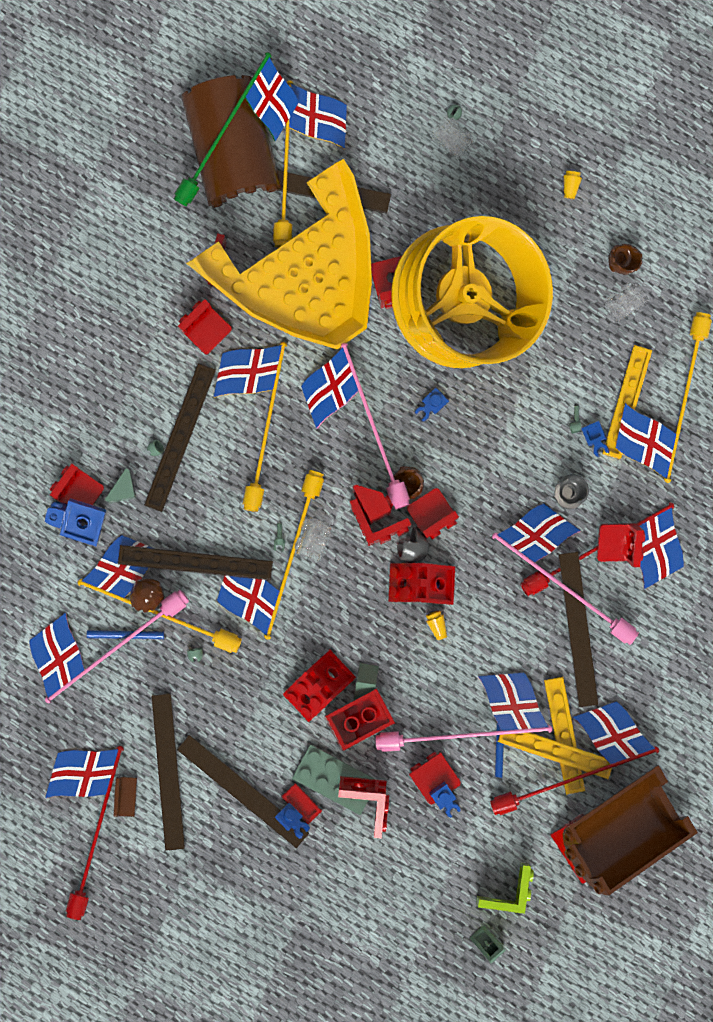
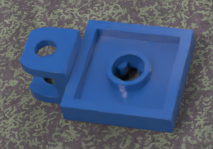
[45,498,107,546]

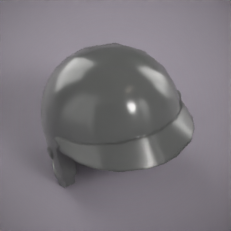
[554,474,589,509]
[397,527,429,563]

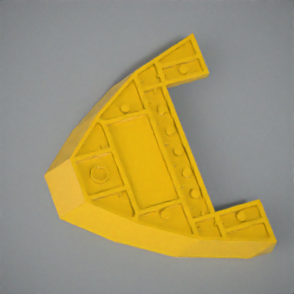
[186,159,372,349]

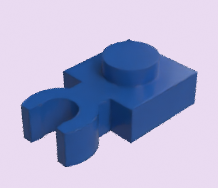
[415,388,449,422]
[581,421,609,457]
[429,782,461,818]
[275,803,310,838]

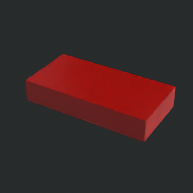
[281,783,322,824]

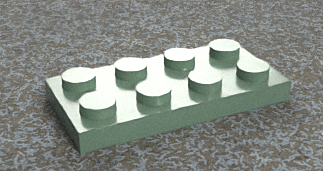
[292,744,376,815]

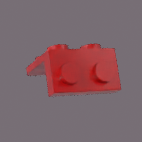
[178,299,232,355]
[50,464,104,505]
[407,488,459,540]
[597,523,645,567]
[409,751,461,805]

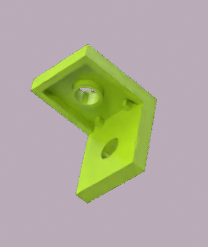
[476,862,534,914]

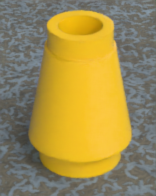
[563,171,582,199]
[426,610,447,640]

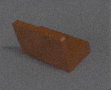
[113,777,137,817]

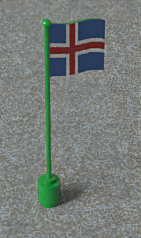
[173,52,299,207]

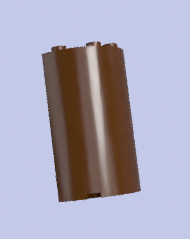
[181,75,282,208]
[563,765,698,896]

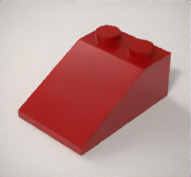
[324,689,395,751]

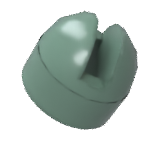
[447,105,462,121]
[147,440,164,456]
[187,648,203,663]

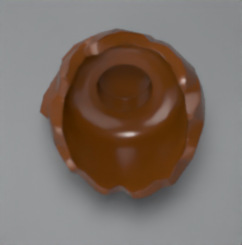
[608,244,643,275]
[394,466,424,499]
[130,579,164,613]

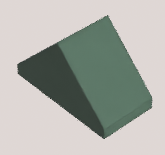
[105,468,136,503]
[354,663,379,700]
[470,925,506,964]

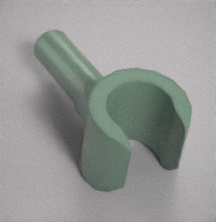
[569,406,581,434]
[273,523,285,551]

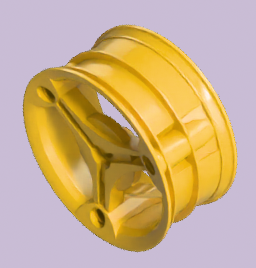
[392,216,553,368]

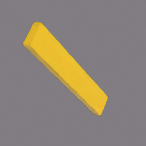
[602,345,652,459]
[544,677,585,795]
[498,732,612,779]

